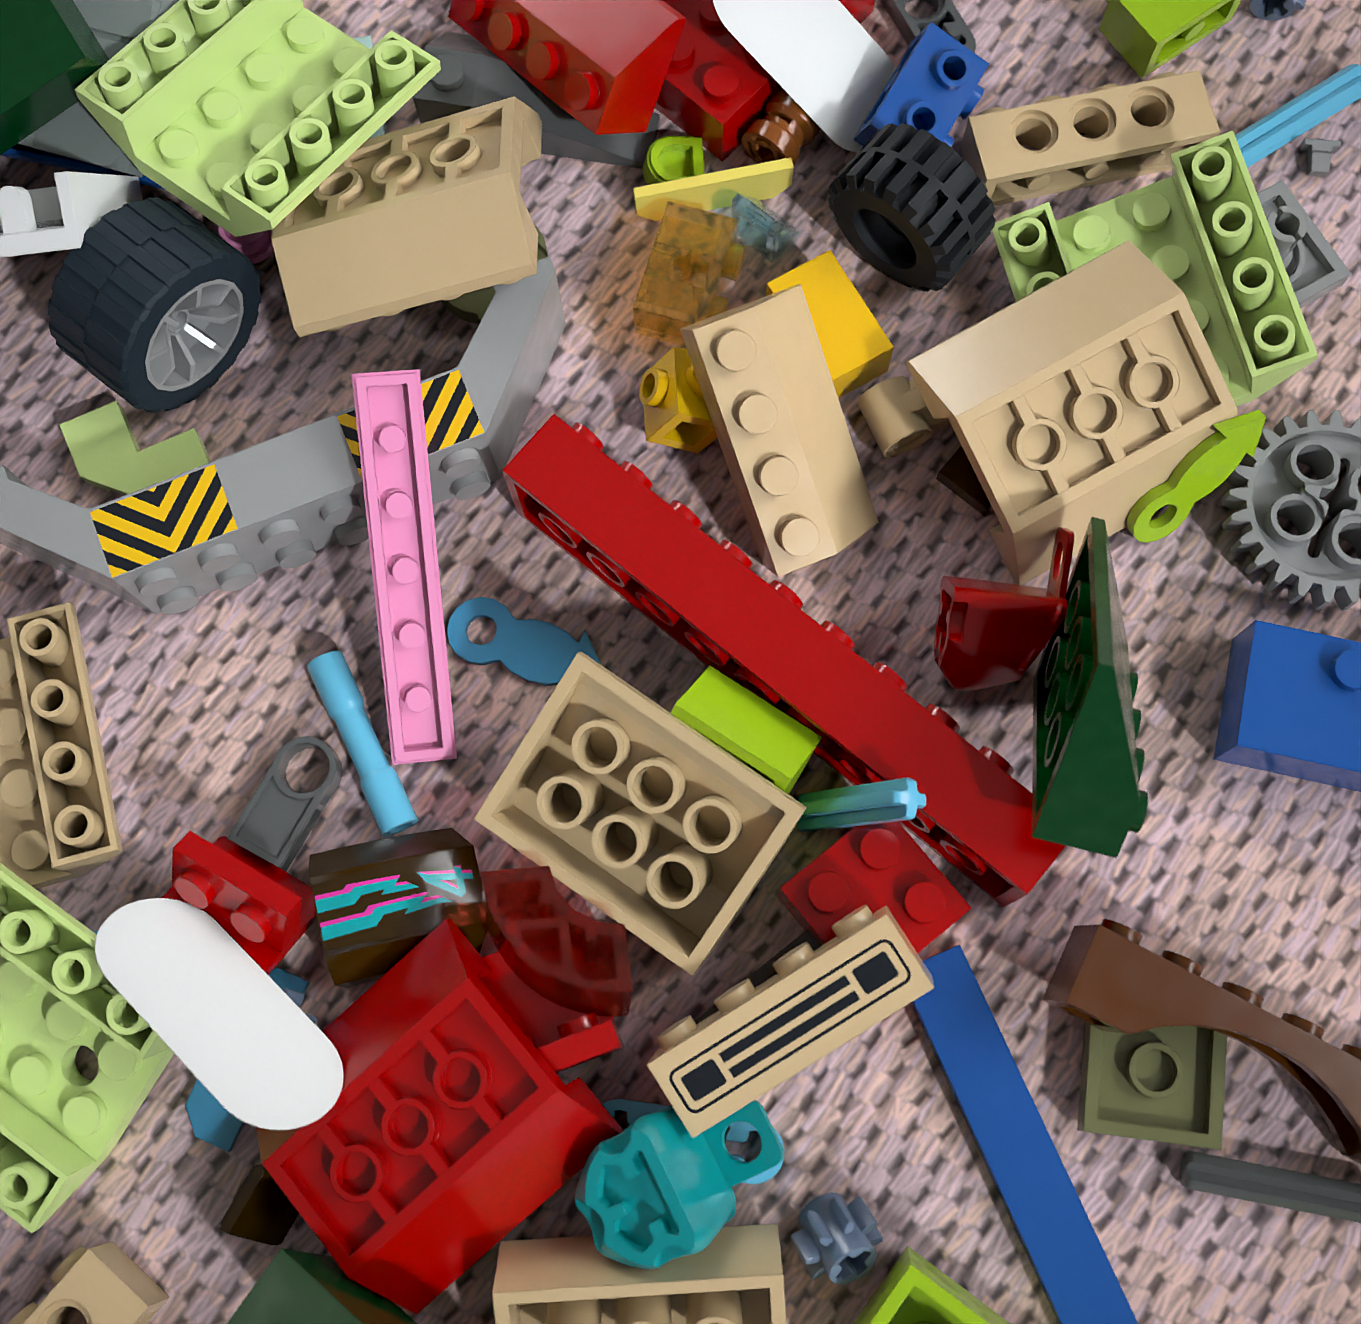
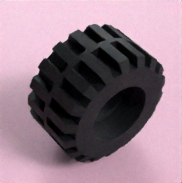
[828,123,996,292]

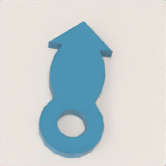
[447,597,601,686]

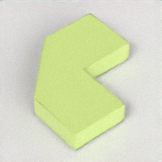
[59,401,211,495]

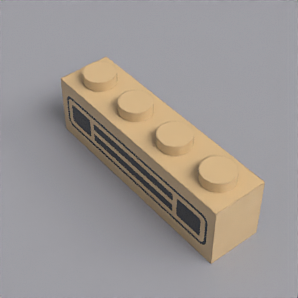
[647,905,934,1138]

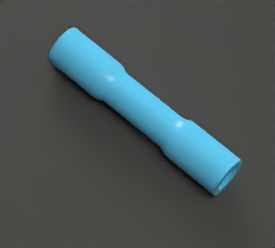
[307,651,419,837]

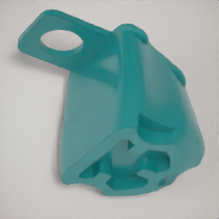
[575,1100,784,1269]

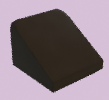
[220,1164,299,1246]

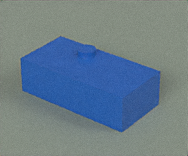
[1213,620,1361,792]

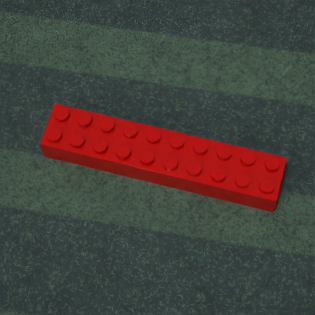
[502,414,1066,908]

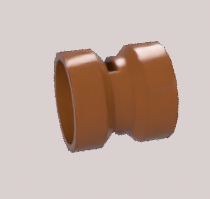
[742,89,821,166]

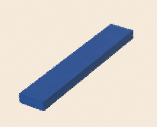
[911,944,1138,1324]

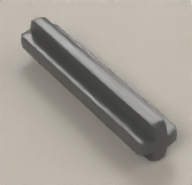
[1180,1151,1361,1223]

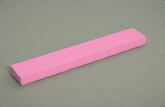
[352,369,457,765]

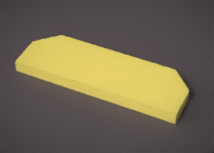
[633,157,794,221]

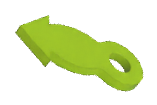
[1127,409,1266,543]

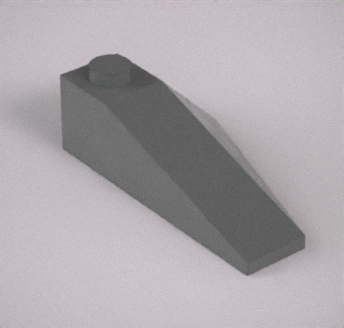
[413,32,660,169]

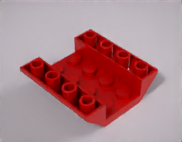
[255,918,623,1315]

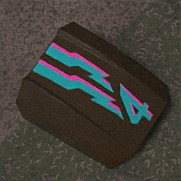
[308,828,490,988]

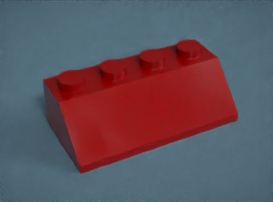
[448,0,686,135]

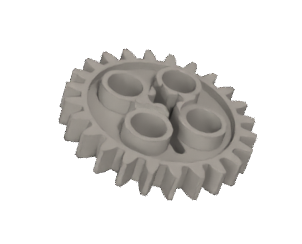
[1220,410,1361,611]

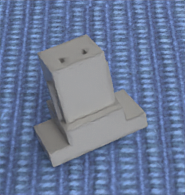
[1299,138,1341,177]

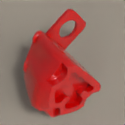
[934,527,1075,691]

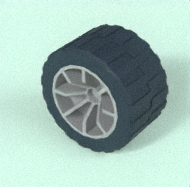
[48,198,262,413]

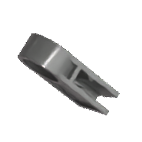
[227,736,342,871]

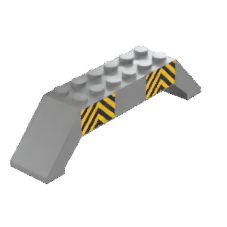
[0,256,566,615]

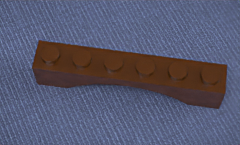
[1042,919,1361,1164]

